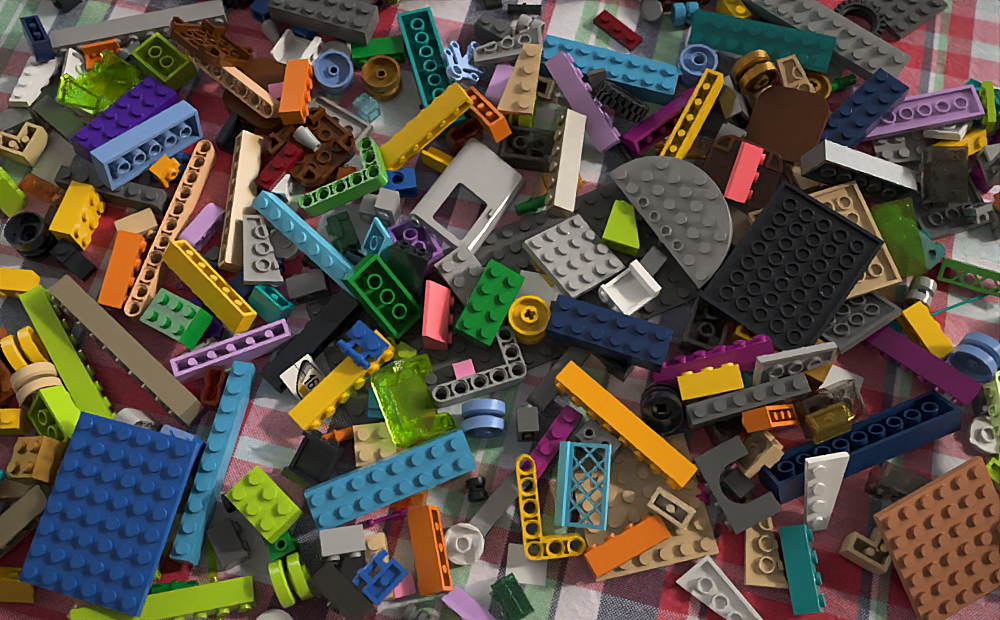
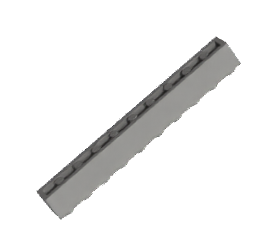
[50,0,228,57]

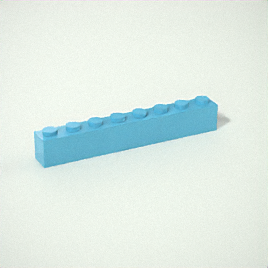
[252,190,357,300]

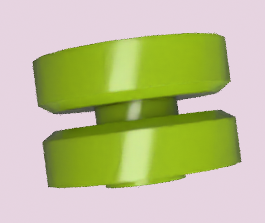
[268,552,314,609]

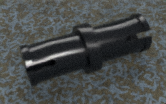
[507,3,542,16]

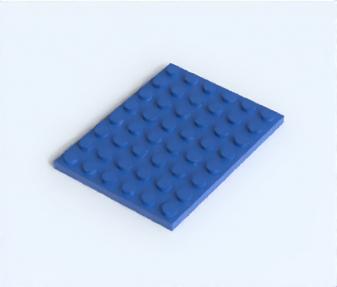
[18,411,200,617]

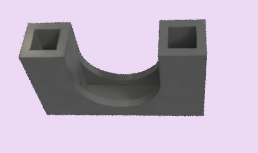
[693,435,782,535]

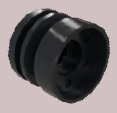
[4,211,58,261]
[640,382,684,435]

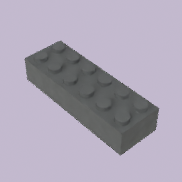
[267,0,380,46]
[801,140,917,206]

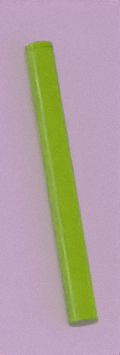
[205,539,224,620]

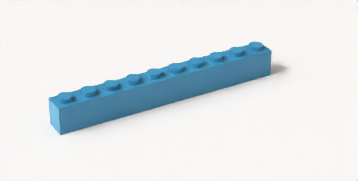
[169,360,258,567]

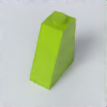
[601,200,640,257]

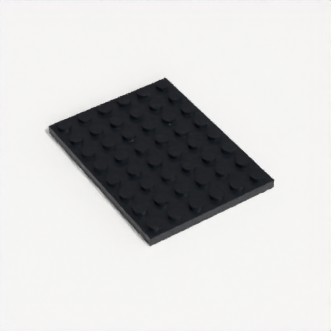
[699,180,885,352]

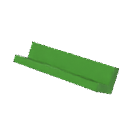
[936,256,1000,298]

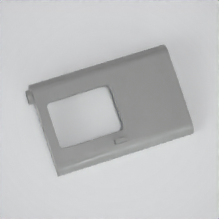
[409,138,526,255]

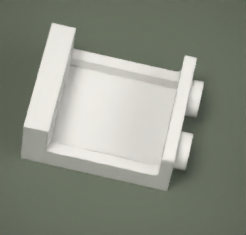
[270,29,327,68]
[598,259,661,316]

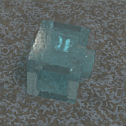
[352,92,381,124]

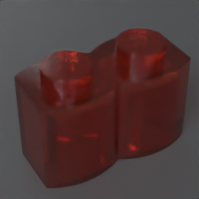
[446,118,483,155]
[200,365,229,411]

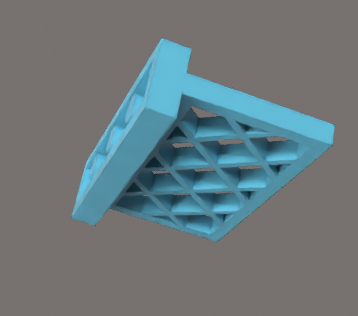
[554,441,612,530]

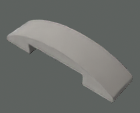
[468,470,531,539]

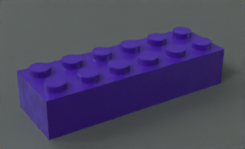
[71,76,178,164]

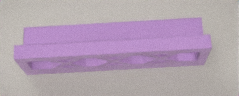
[441,584,497,620]

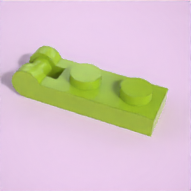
[978,80,996,132]

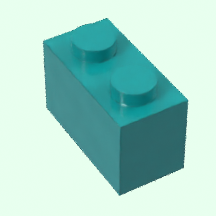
[247,285,294,324]

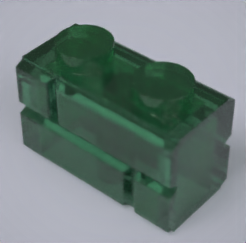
[325,211,361,256]
[489,572,535,620]

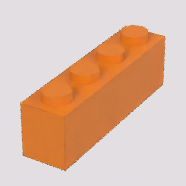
[279,59,314,125]
[465,85,512,143]
[97,229,147,311]
[742,404,799,433]
[407,505,453,597]
[583,513,671,580]

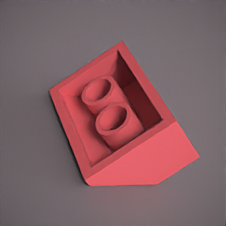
[724,141,766,204]
[422,280,455,350]

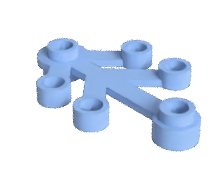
[441,41,485,85]

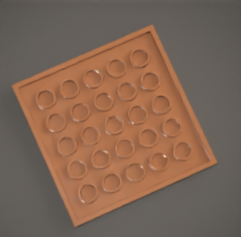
[873,456,1000,620]

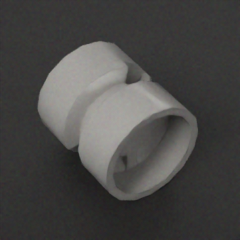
[515,14,545,35]
[904,276,937,310]

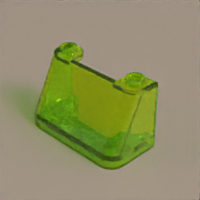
[57,49,142,111]
[371,353,456,449]

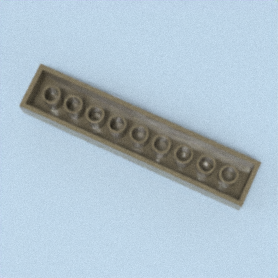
[49,274,208,428]

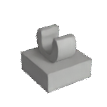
[963,203,993,224]

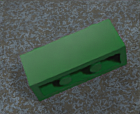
[350,35,405,69]

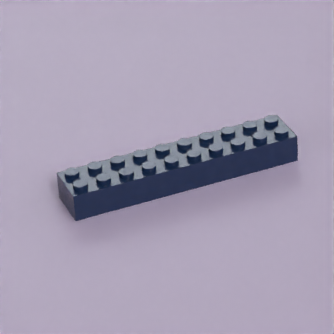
[758,390,961,505]

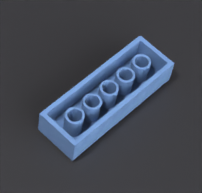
[90,100,203,191]

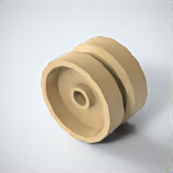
[10,362,64,410]

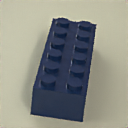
[818,68,909,149]
[546,294,674,373]

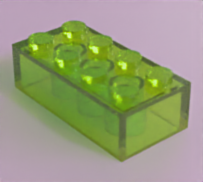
[871,197,928,278]

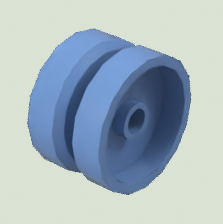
[678,44,718,89]
[314,50,355,96]
[949,332,1000,383]
[461,399,506,439]

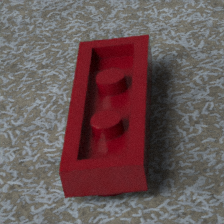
[593,9,643,52]
[254,141,304,192]

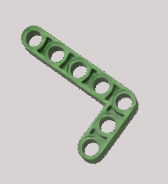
[299,136,388,217]

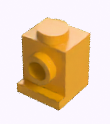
[149,154,181,188]

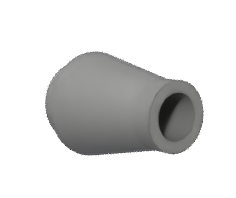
[261,19,281,46]
[293,126,321,152]

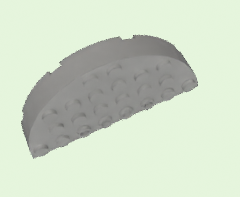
[609,156,733,292]

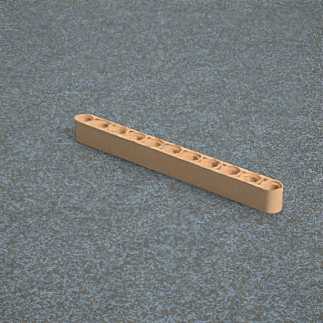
[124,140,217,324]

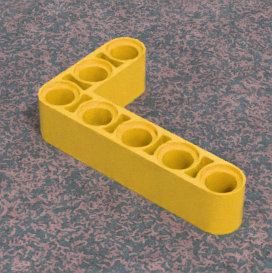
[515,454,586,560]

